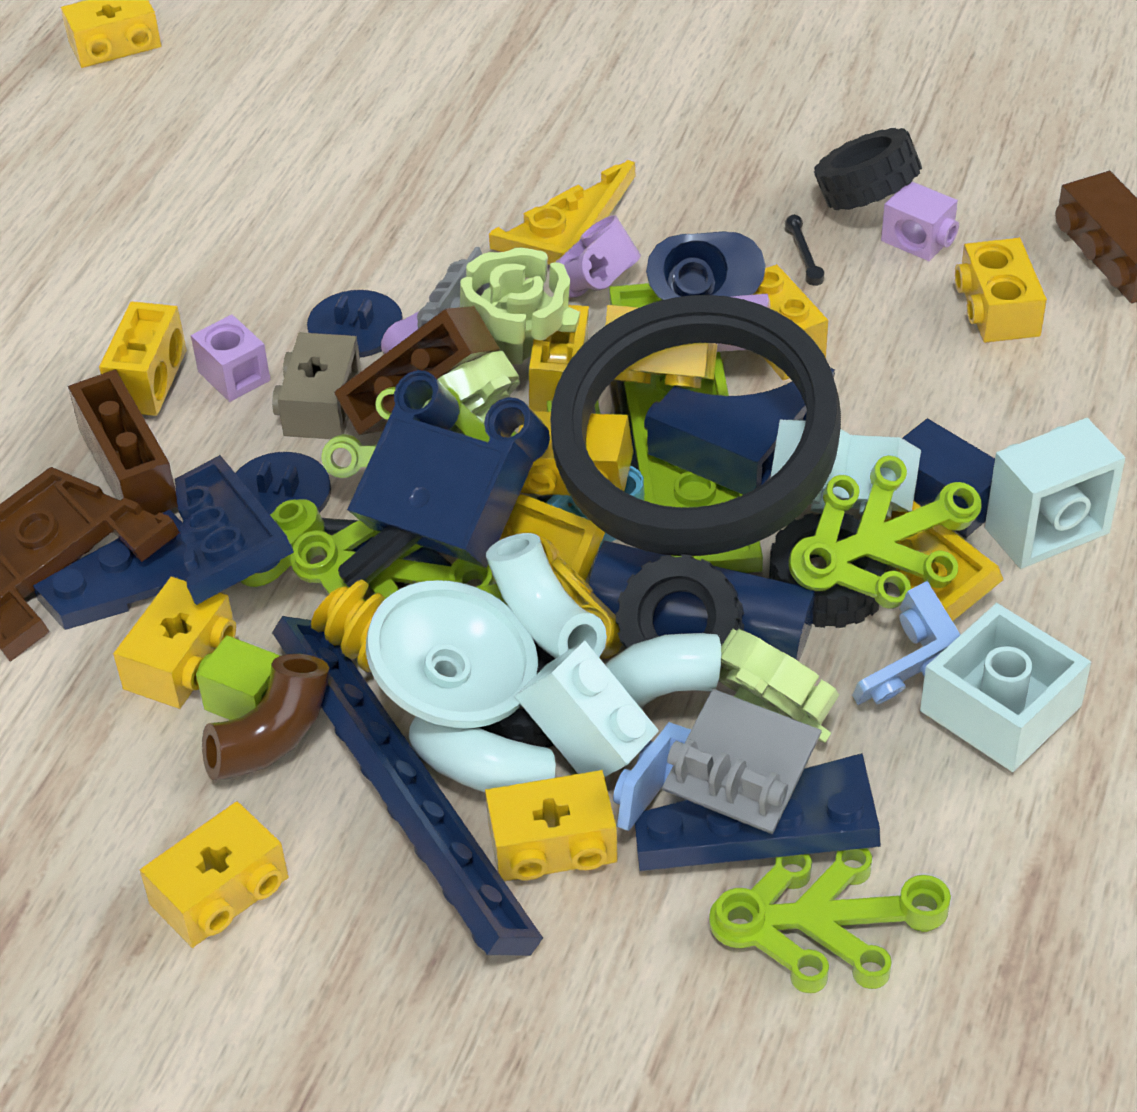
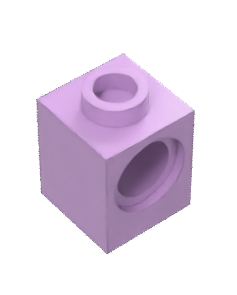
[881,182,959,261]
[191,314,271,402]

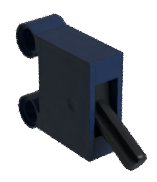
[338,370,550,587]

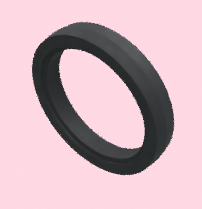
[550,295,841,556]

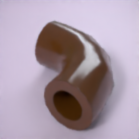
[202,654,329,781]

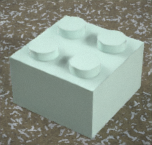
[985,418,1126,569]
[920,603,1091,772]

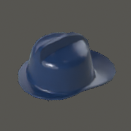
[646,231,766,300]

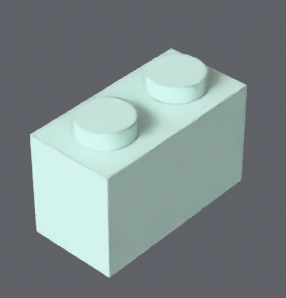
[514,641,659,777]

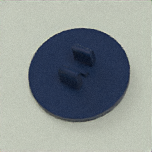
[307,290,403,358]
[236,452,331,515]

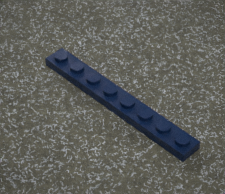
[272,616,543,956]

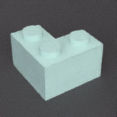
[771,419,921,519]

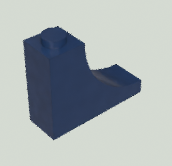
[644,367,835,495]

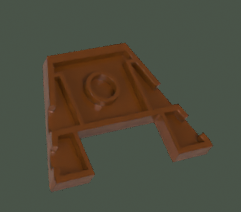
[0,467,180,662]

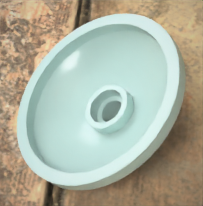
[366,580,538,728]

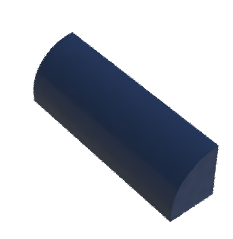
[589,540,815,661]

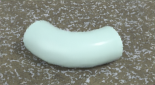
[486,533,607,659]
[605,633,721,709]
[409,716,556,793]

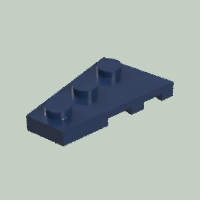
[33,509,189,630]

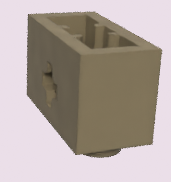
[272,332,361,439]

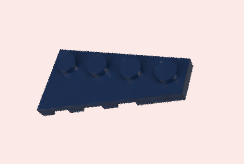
[175,455,294,605]
[635,753,881,871]

